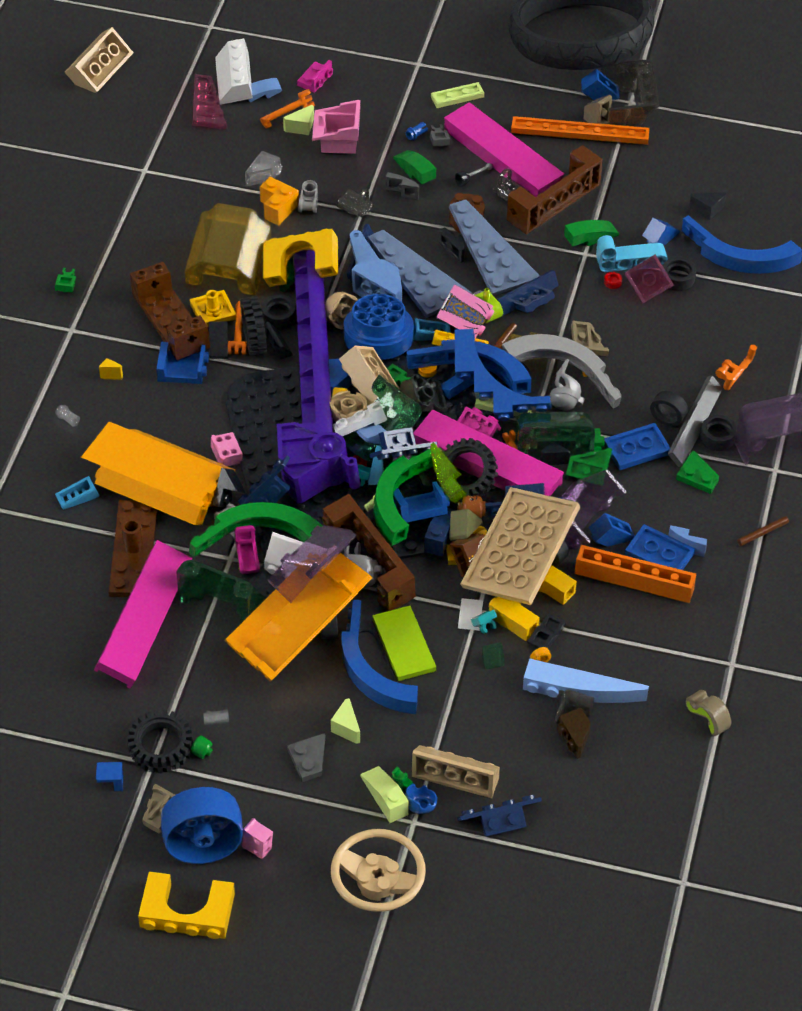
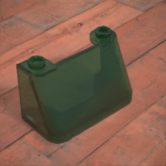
[342,375,422,466]
[515,412,595,454]
[176,560,264,624]

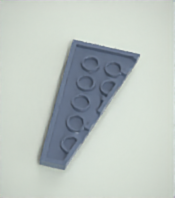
[449,200,540,296]
[367,230,472,318]

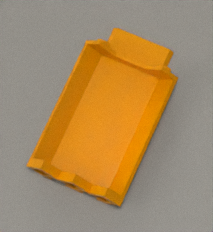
[81,421,235,525]
[224,553,372,681]

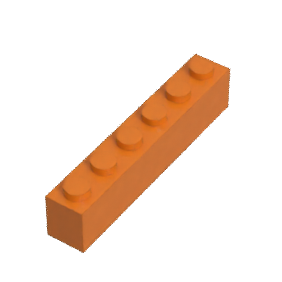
[575,545,696,603]

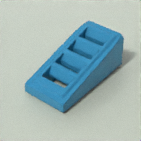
[413,318,451,341]
[368,445,384,485]
[55,476,100,510]

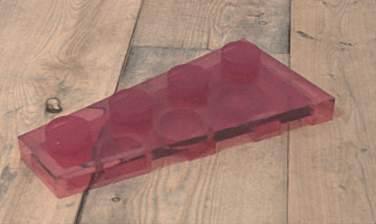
[192,74,227,129]

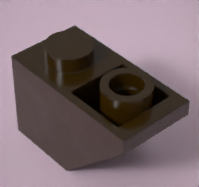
[557,708,591,759]

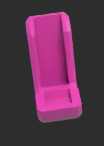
[234,525,260,574]

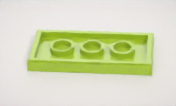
[372,606,436,681]

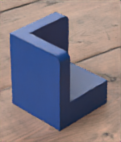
[96,762,123,791]

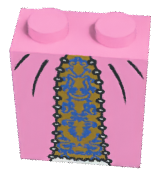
[437,284,494,338]

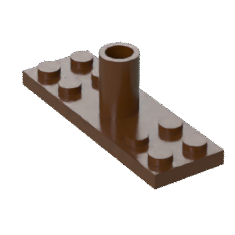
[109,500,157,597]

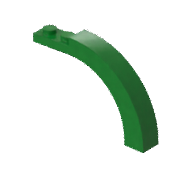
[373,446,442,546]
[189,502,326,557]

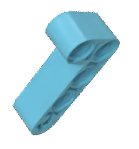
[596,235,668,272]

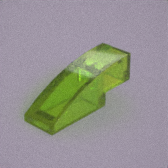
[430,442,467,504]

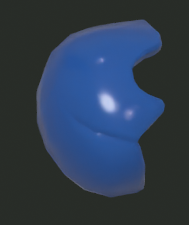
[405,783,437,814]

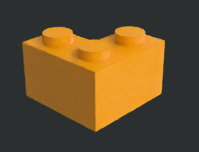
[260,177,299,226]

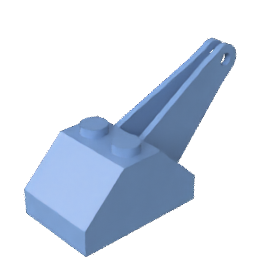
[350,230,402,302]

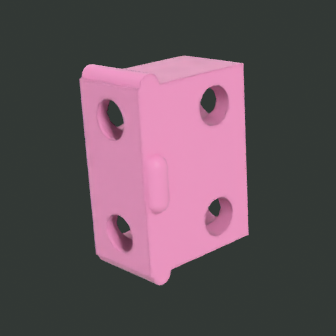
[211,432,243,466]
[242,818,273,859]

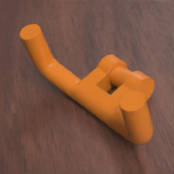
[715,345,757,390]

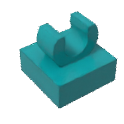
[358,464,371,486]
[470,609,497,633]

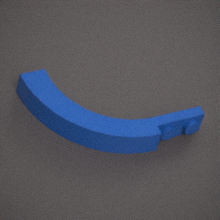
[682,215,802,274]
[407,340,531,394]
[341,600,418,714]

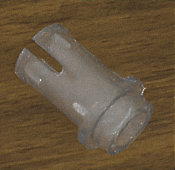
[55,405,80,427]
[203,709,229,727]

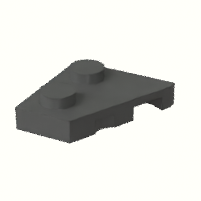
[287,733,326,782]

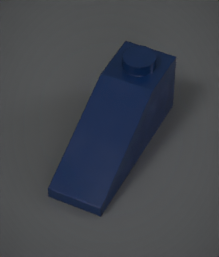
[424,508,457,557]

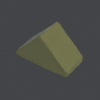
[449,509,482,541]

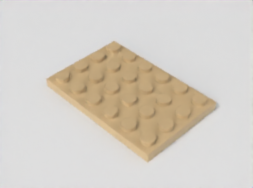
[461,487,580,605]

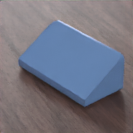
[355,423,386,445]

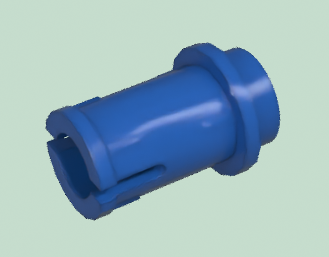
[405,122,428,140]

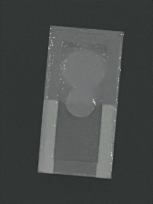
[245,151,282,186]

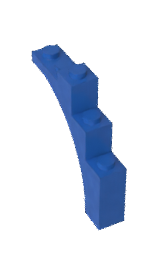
[455,329,551,421]

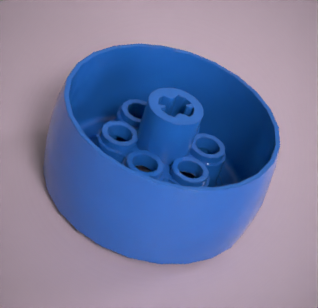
[161,787,243,864]

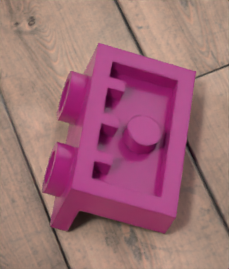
[297,60,333,93]
[458,406,501,437]

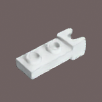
[333,401,387,436]

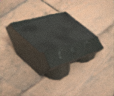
[399,374,448,412]

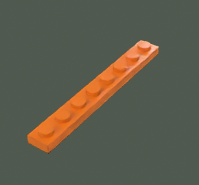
[511,116,649,145]

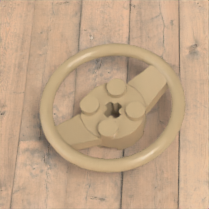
[331,829,426,912]

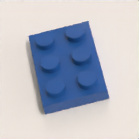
[604,423,670,470]
[624,524,695,570]

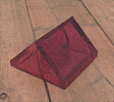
[624,254,674,303]

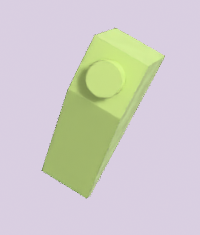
[360,766,409,823]

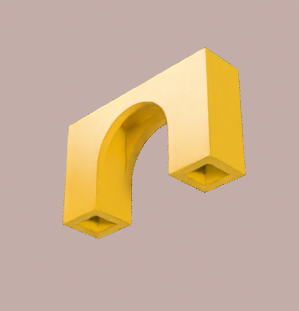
[263,229,338,287]
[489,565,577,641]
[138,872,235,939]

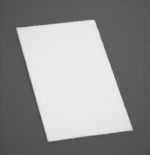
[458,598,483,631]

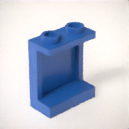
[157,342,209,384]
[393,481,450,522]

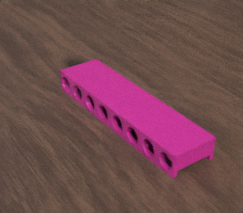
[444,102,564,197]
[413,410,564,496]
[94,540,192,689]

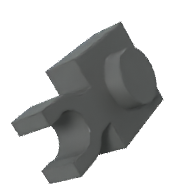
[430,124,450,147]

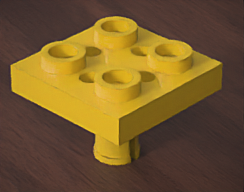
[190,290,236,327]

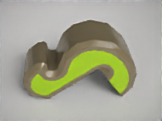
[686,690,731,736]

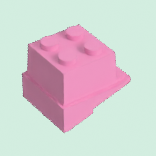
[312,100,360,154]

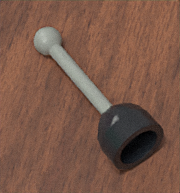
[455,163,492,186]

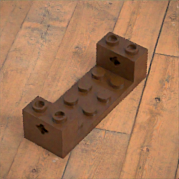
[507,145,603,235]
[130,262,210,360]
[322,494,416,611]

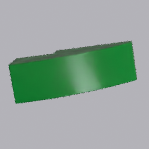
[393,150,436,185]
[564,220,619,247]

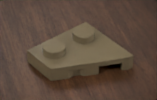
[571,321,609,356]
[142,784,175,834]

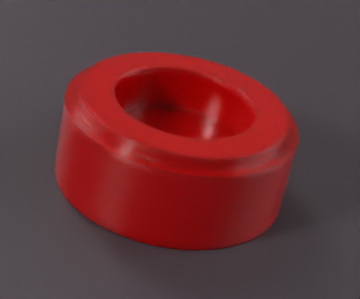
[604,272,622,289]

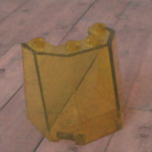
[185,203,271,295]

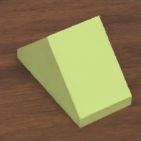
[283,105,314,135]
[331,699,360,744]

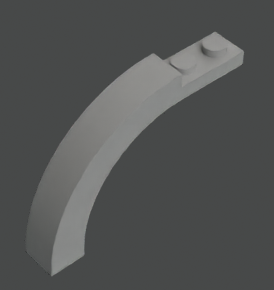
[502,334,621,409]

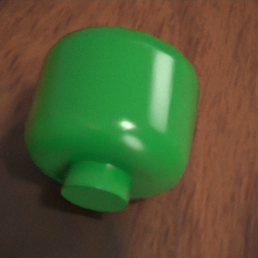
[190,735,213,759]

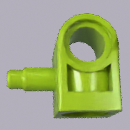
[475,288,503,323]

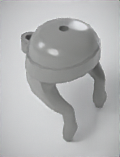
[549,359,585,411]
[343,537,382,588]

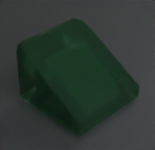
[482,642,505,669]

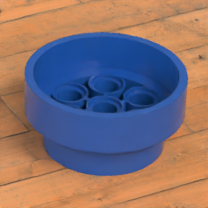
[344,294,414,360]

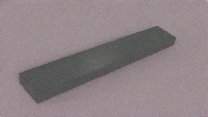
[668,375,723,467]

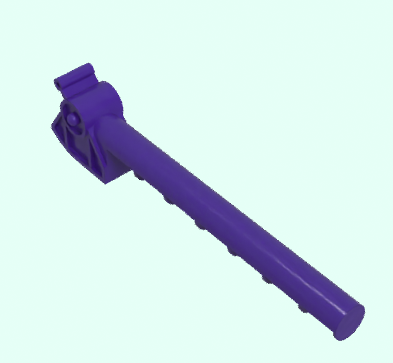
[277,250,361,503]

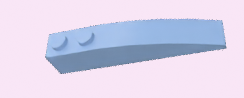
[523,659,649,703]

